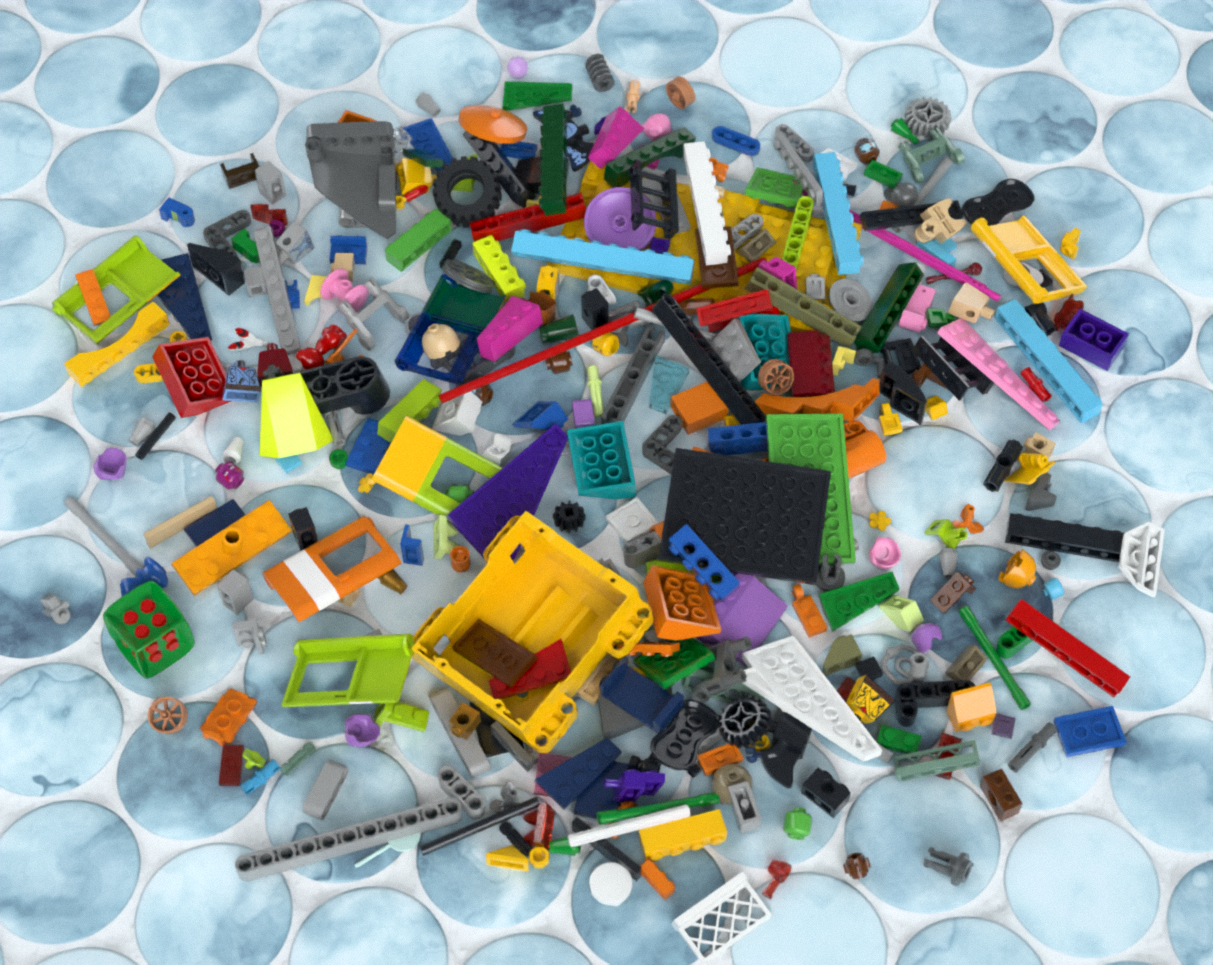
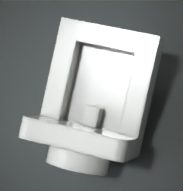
[483,433,513,465]

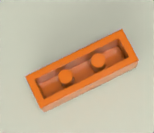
[640,859,675,900]

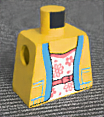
[537,266,560,301]

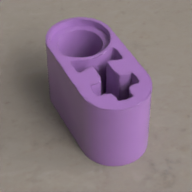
[572,399,595,428]

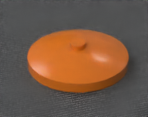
[458,105,527,144]

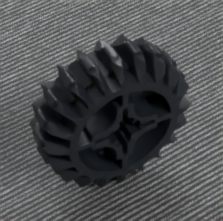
[717,695,773,749]

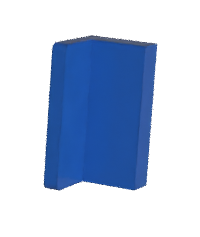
[400,524,424,566]

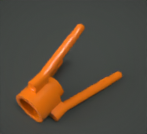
[325,329,363,365]

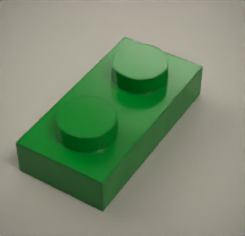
[864,160,903,189]
[877,725,921,754]

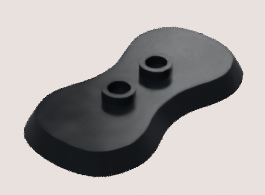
[962,179,1035,226]
[650,699,720,771]

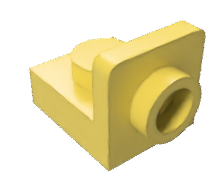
[832,346,856,376]

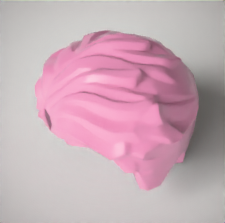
[642,114,672,141]
[869,537,901,570]

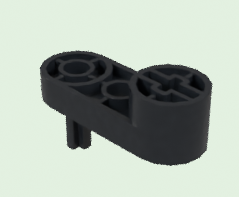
[263,356,390,415]

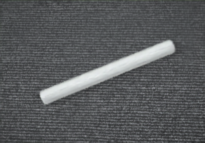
[568,805,690,847]

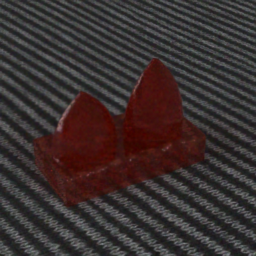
[523,803,555,851]

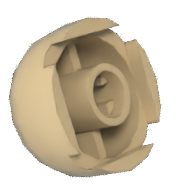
[422,324,460,359]

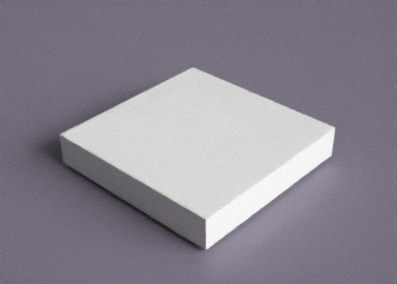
[606,497,659,543]

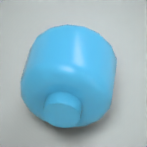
[1042,578,1064,600]

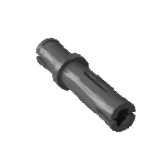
[1008,722,1057,773]

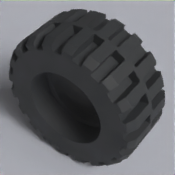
[432,156,502,228]

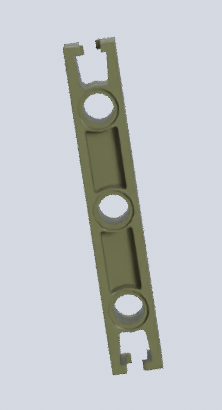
[745,267,862,348]

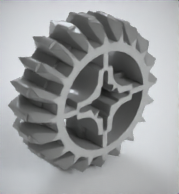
[904,96,951,138]

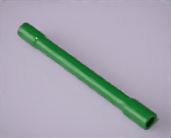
[958,606,1031,710]
[597,792,719,825]

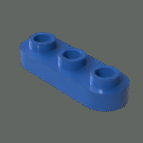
[712,126,760,156]

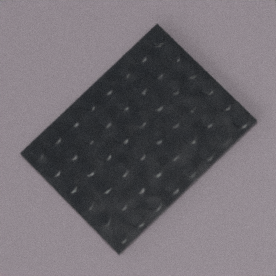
[658,448,831,585]

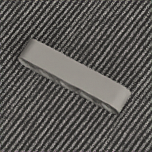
[429,687,491,779]

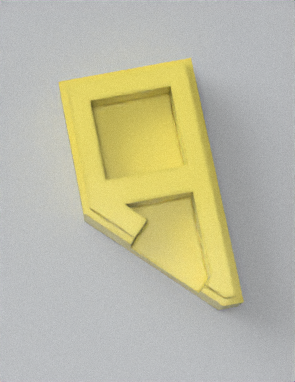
[304,275,326,305]

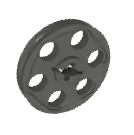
[442,259,495,293]

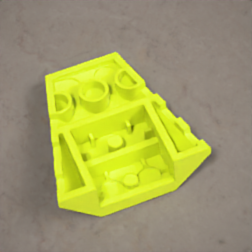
[259,373,333,458]

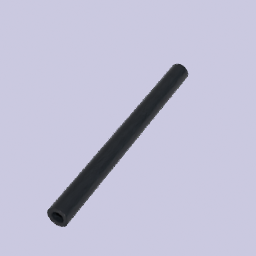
[419,797,540,856]

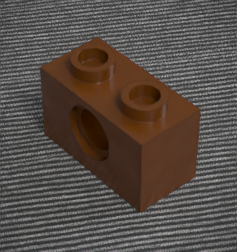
[980,768,1023,822]

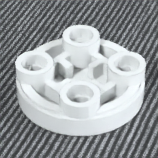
[589,862,632,906]

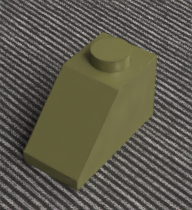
[822,634,862,676]

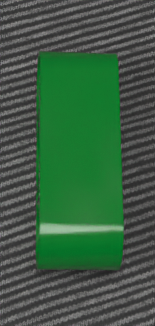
[996,626,1033,659]

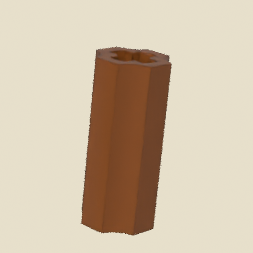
[678,298,715,315]

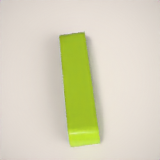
[782,196,814,272]

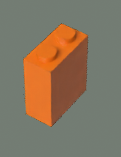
[670,382,729,435]

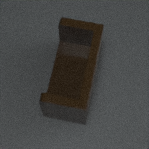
[220,153,259,189]

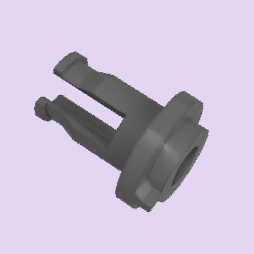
[816,554,845,592]
[924,847,974,886]

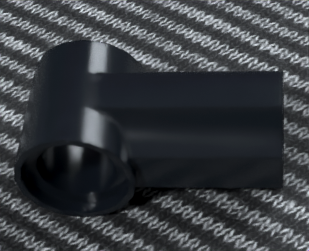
[1024,303,1057,336]

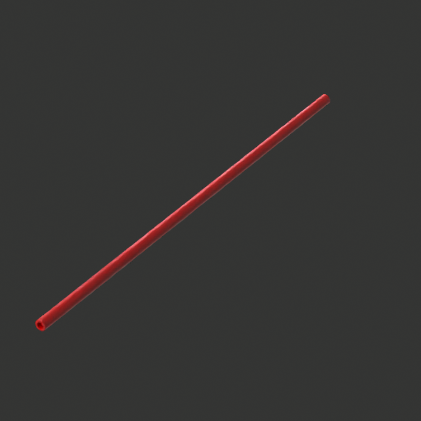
[438,257,768,404]

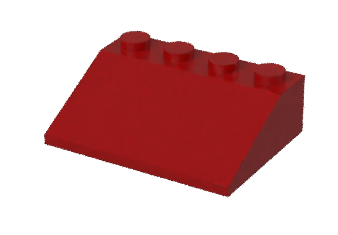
[152,337,232,418]

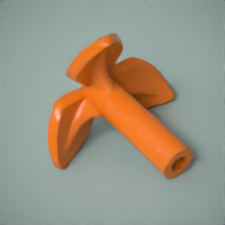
[952,504,984,534]

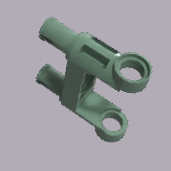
[898,127,965,183]

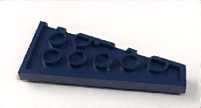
[157,253,212,340]

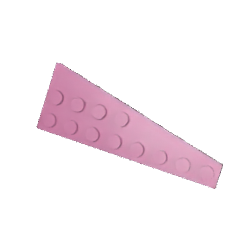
[937,318,1060,430]

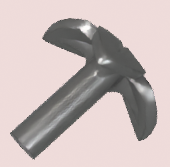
[489,781,525,816]

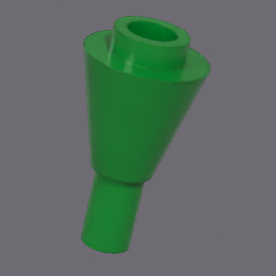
[891,118,919,145]

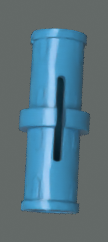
[240,760,281,796]

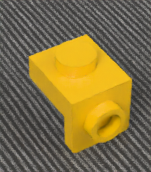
[1059,227,1081,260]

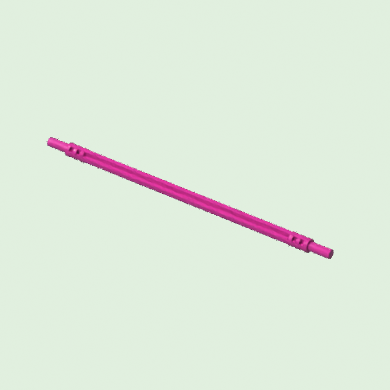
[792,180,1001,302]

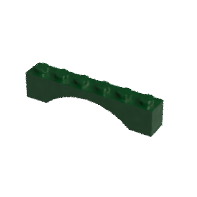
[603,127,696,188]

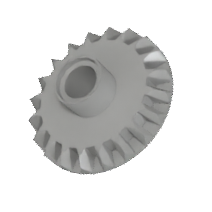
[828,279,872,323]

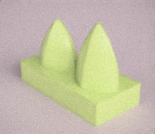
[433,515,460,559]

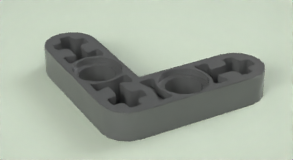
[203,210,251,256]
[642,415,682,474]

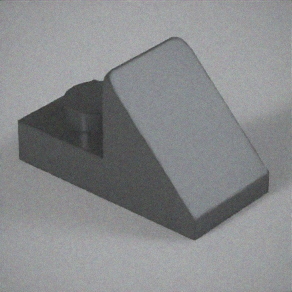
[1025,472,1057,511]

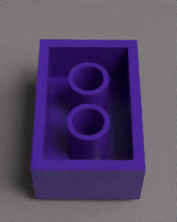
[1059,309,1129,371]

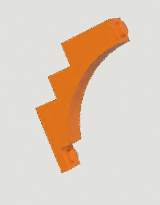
[755,378,880,422]

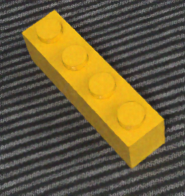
[638,809,727,861]

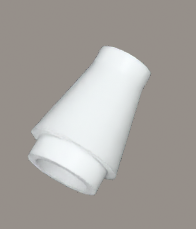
[223,437,244,464]

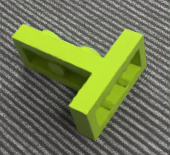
[373,702,430,732]

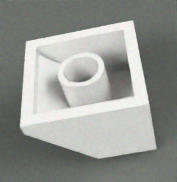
[432,392,482,436]

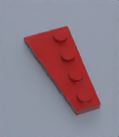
[488,639,571,700]

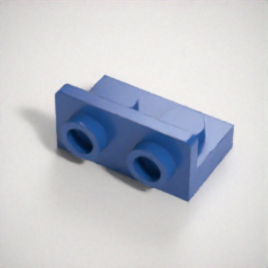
[329,235,368,264]

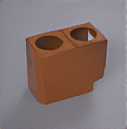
[520,291,556,326]

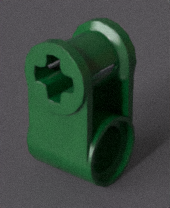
[637,280,674,307]

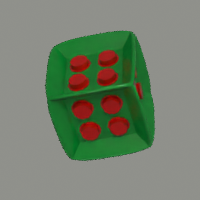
[103,580,195,679]

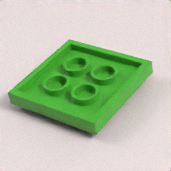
[745,167,804,207]

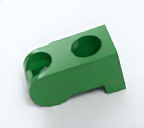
[231,229,260,263]

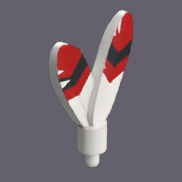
[228,328,268,351]

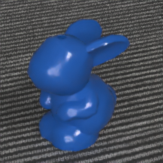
[120,557,168,596]

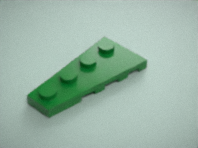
[502,81,573,111]
[818,572,900,632]

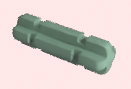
[280,742,316,776]

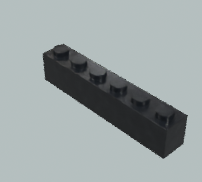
[463,131,537,208]
[1005,513,1124,562]

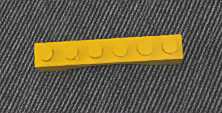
[64,302,170,387]

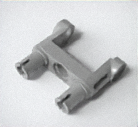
[337,277,409,351]

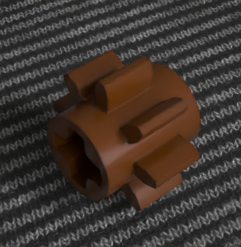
[843,852,871,879]

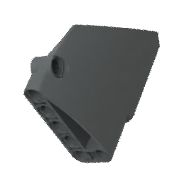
[305,121,396,239]

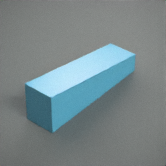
[916,240,956,268]

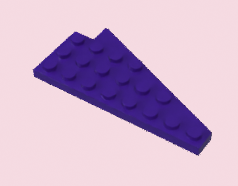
[446,423,568,560]

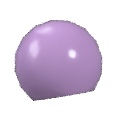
[507,57,528,78]

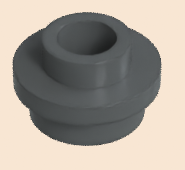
[1041,551,1061,570]

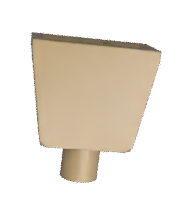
[948,282,995,323]

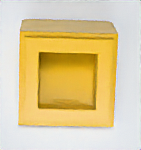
[925,396,948,420]

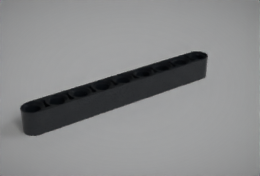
[652,294,766,425]

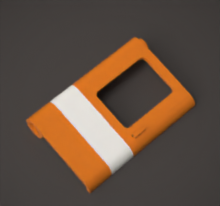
[262,516,402,623]

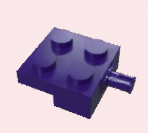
[604,769,665,803]

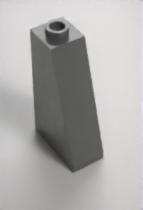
[599,687,675,740]

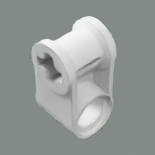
[587,275,616,305]

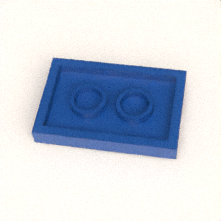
[346,418,391,475]
[1053,706,1127,758]

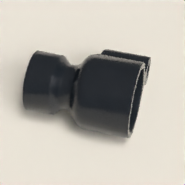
[627,753,662,773]

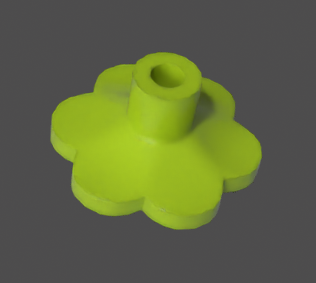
[242,748,266,769]

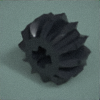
[553,500,586,534]

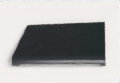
[469,701,524,758]

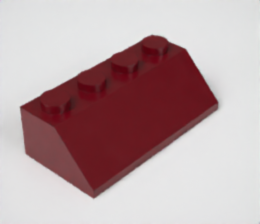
[787,330,835,397]

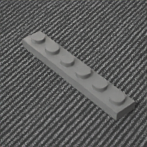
[773,131,823,206]

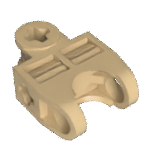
[914,198,967,244]

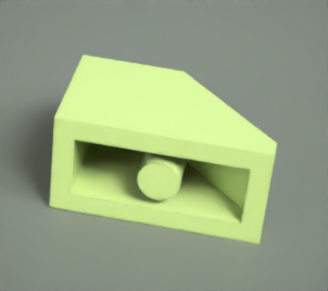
[879,595,924,632]

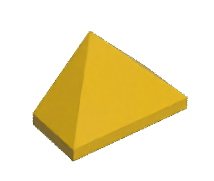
[486,845,529,871]

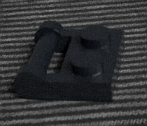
[880,338,921,374]

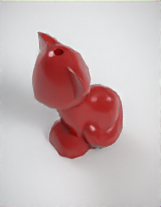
[296,324,347,370]

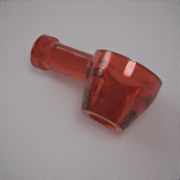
[762,860,791,899]

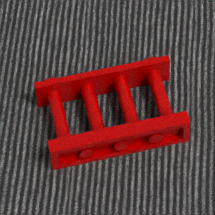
[696,289,780,333]

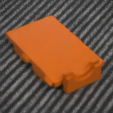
[200,688,257,747]

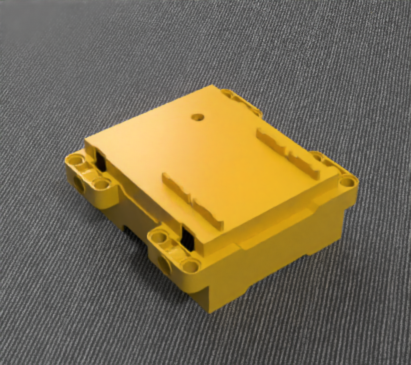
[411,511,654,754]

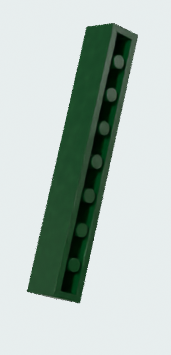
[539,103,567,216]

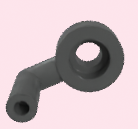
[855,348,885,379]

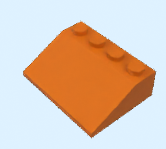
[643,565,722,641]

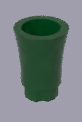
[539,314,579,343]

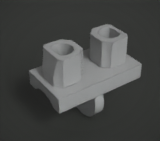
[39,593,70,624]

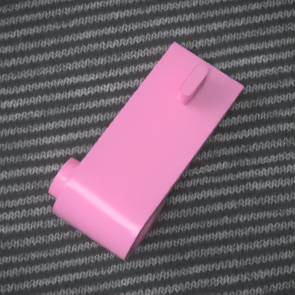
[899,284,936,333]

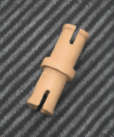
[626,80,640,113]

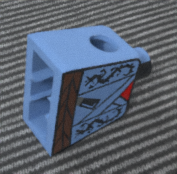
[222,360,261,403]

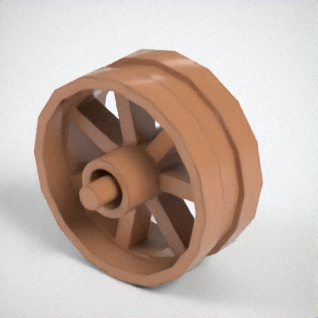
[666,76,695,110]
[758,359,794,395]
[147,696,188,734]

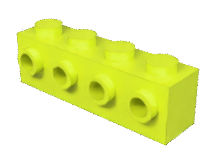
[472,235,526,304]

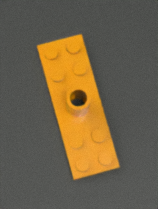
[171,500,292,596]

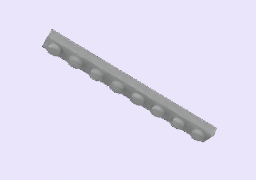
[253,226,302,355]

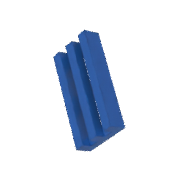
[501,142,538,159]

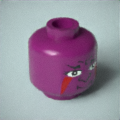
[215,462,244,490]

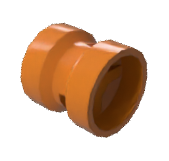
[450,546,471,573]

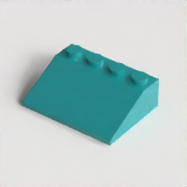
[737,314,791,391]
[567,421,636,500]

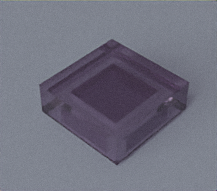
[991,713,1016,739]

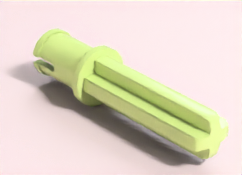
[587,365,604,417]

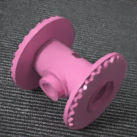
[320,268,369,315]

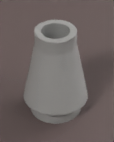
[416,92,441,117]
[129,418,155,447]
[939,548,958,579]

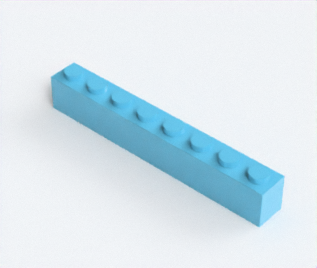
[813,152,864,275]
[995,299,1103,423]

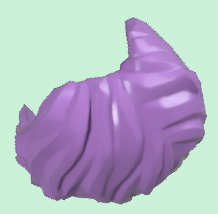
[93,448,127,480]
[911,623,942,654]
[345,714,381,748]

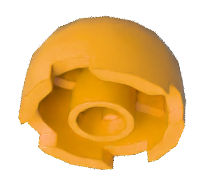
[998,549,1036,589]

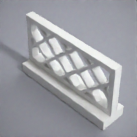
[671,872,772,965]

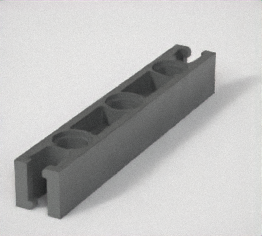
[601,325,665,424]

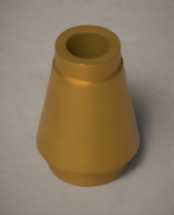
[378,569,408,595]

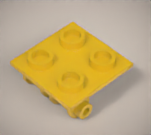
[1005,452,1055,485]

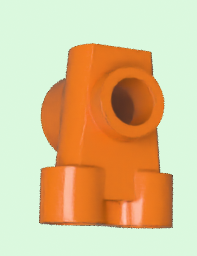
[709,158,729,182]

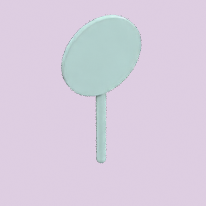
[355,821,421,867]

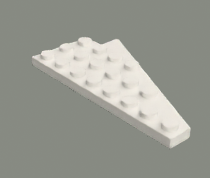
[742,635,882,762]

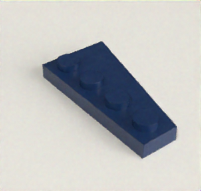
[534,738,622,810]

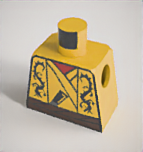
[846,675,895,724]

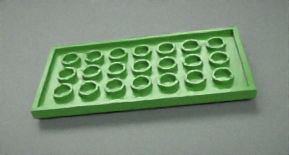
[765,414,856,564]

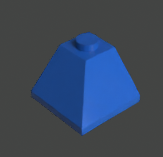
[512,401,568,431]

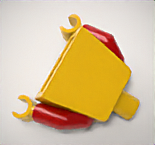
[394,158,437,210]

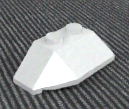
[1119,522,1165,597]

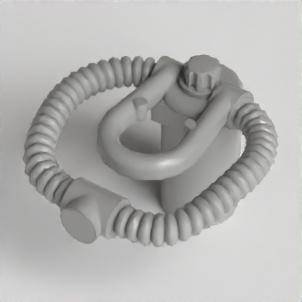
[881,644,929,685]

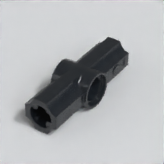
[983,439,1023,492]

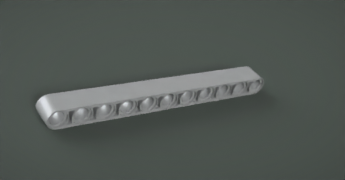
[235,798,462,881]

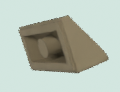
[737,228,776,263]
[945,644,988,681]

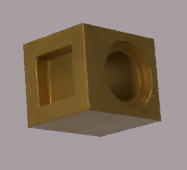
[449,703,481,740]

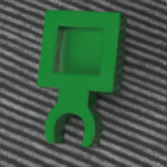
[925,308,958,327]

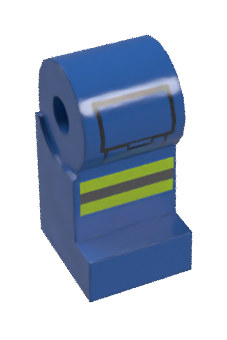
[159,197,195,227]

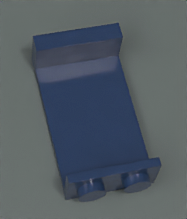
[599,656,684,733]

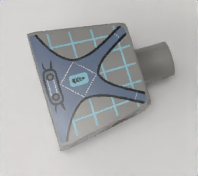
[276,221,315,265]

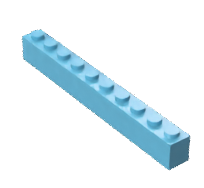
[511,229,695,285]

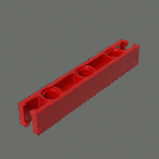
[470,193,586,242]
[1005,599,1131,698]

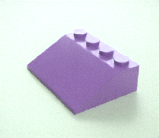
[695,573,788,667]

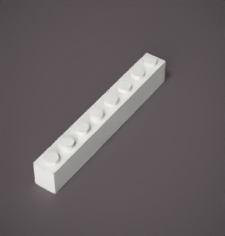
[683,141,731,265]

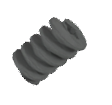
[585,54,614,92]

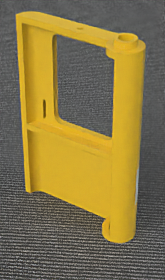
[970,215,1087,304]

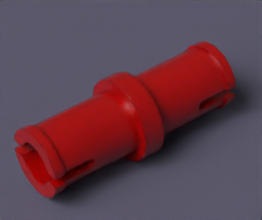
[1020,367,1052,403]

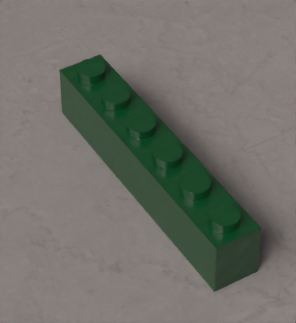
[853,262,924,353]

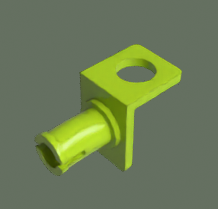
[924,519,968,549]

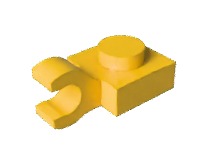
[879,403,903,436]

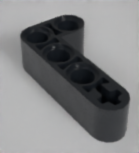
[895,680,975,727]

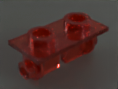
[1053,294,1084,331]

